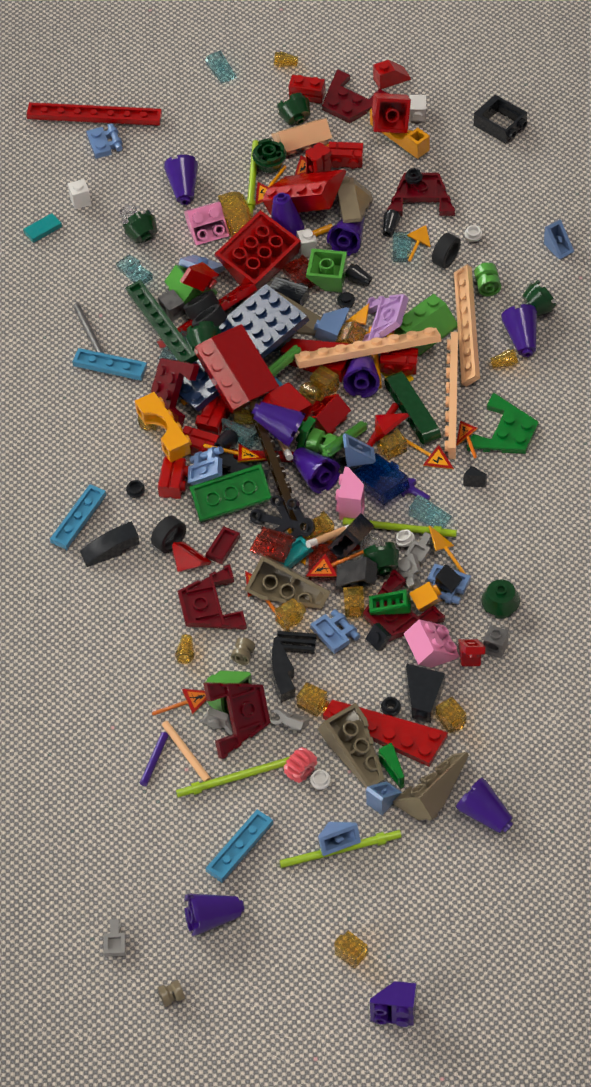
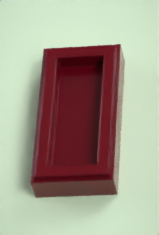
[205,526,241,565]

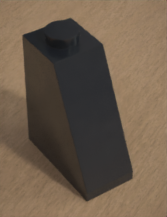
[328,513,374,560]
[406,663,445,723]

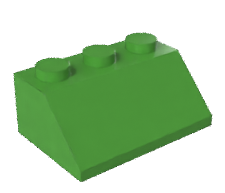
[394,293,458,356]

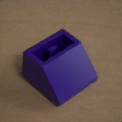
[370,981,416,1027]

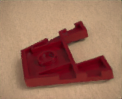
[322,69,389,124]
[387,173,455,216]
[151,358,200,427]
[177,564,247,630]
[363,569,445,641]
[203,682,271,759]

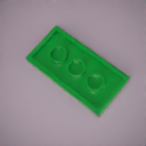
[189,464,272,523]

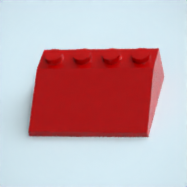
[262,169,346,215]
[214,210,301,294]
[194,324,280,414]

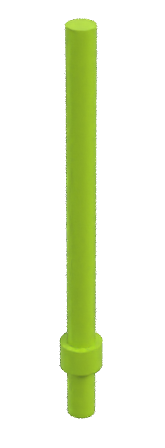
[245,140,259,220]
[343,517,457,538]
[176,757,290,798]
[279,830,402,868]

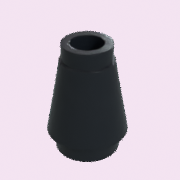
[382,210,400,237]
[345,264,373,286]
[213,430,238,449]

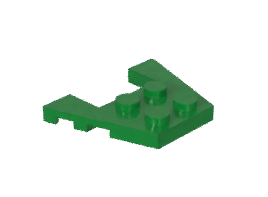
[467,393,539,454]

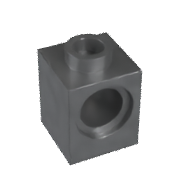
[158,290,186,321]
[483,625,509,659]

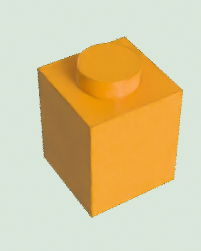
[409,582,442,612]

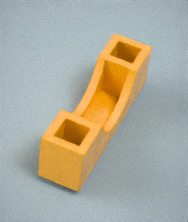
[370,108,430,159]
[135,392,192,462]

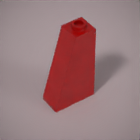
[280,338,352,383]

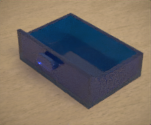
[353,453,410,505]

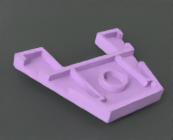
[356,294,409,342]

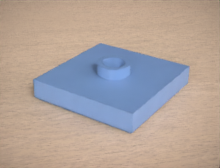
[179,255,225,273]

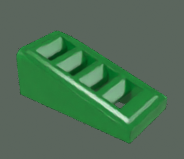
[369,589,411,615]
[378,743,404,789]

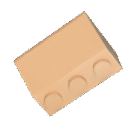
[271,118,332,155]

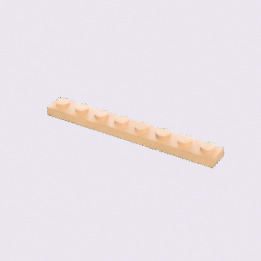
[454,264,480,387]
[294,327,441,369]
[445,332,458,459]

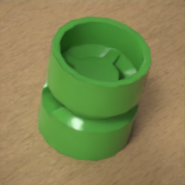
[474,262,501,297]
[306,428,339,459]

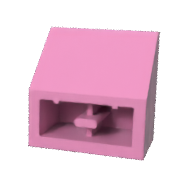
[184,202,230,245]
[335,467,365,520]
[404,619,460,668]

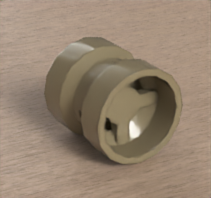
[231,637,255,665]
[157,979,185,1007]

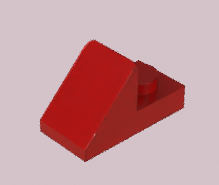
[458,639,485,666]

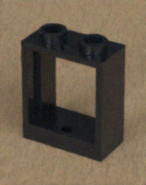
[474,94,528,144]

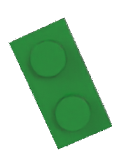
[296,416,316,450]

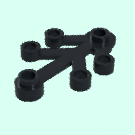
[250,495,315,548]

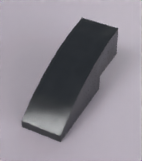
[80,521,140,567]
[272,636,296,703]

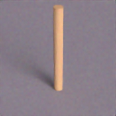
[162,721,211,782]

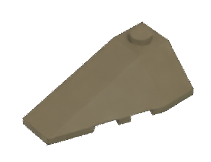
[337,176,373,223]
[245,555,331,609]

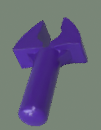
[397,478,430,502]

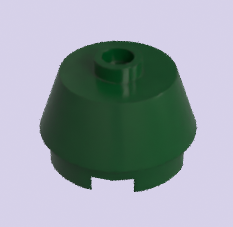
[277,93,311,125]
[252,138,286,173]
[123,210,158,243]
[522,280,557,316]
[186,321,222,351]
[363,542,399,576]
[481,579,520,619]

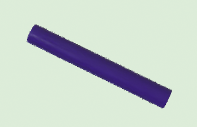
[140,732,169,786]

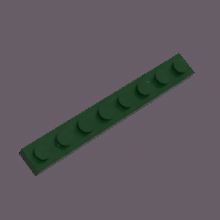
[125,279,198,363]

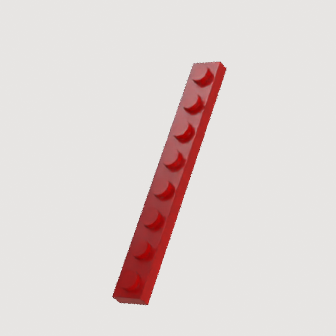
[26,102,162,126]

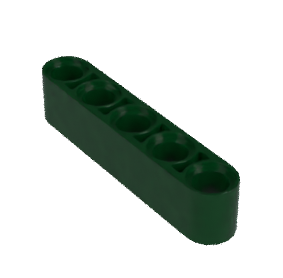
[384,371,441,445]

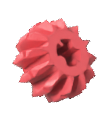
[284,747,317,783]

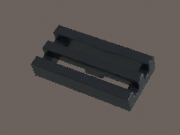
[277,631,317,654]

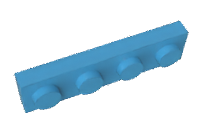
[72,348,147,381]
[50,484,106,550]
[206,809,274,883]

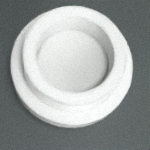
[465,225,482,242]
[396,529,415,547]
[310,770,331,790]

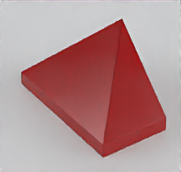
[375,413,409,442]
[172,542,212,572]

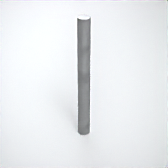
[73,303,105,354]

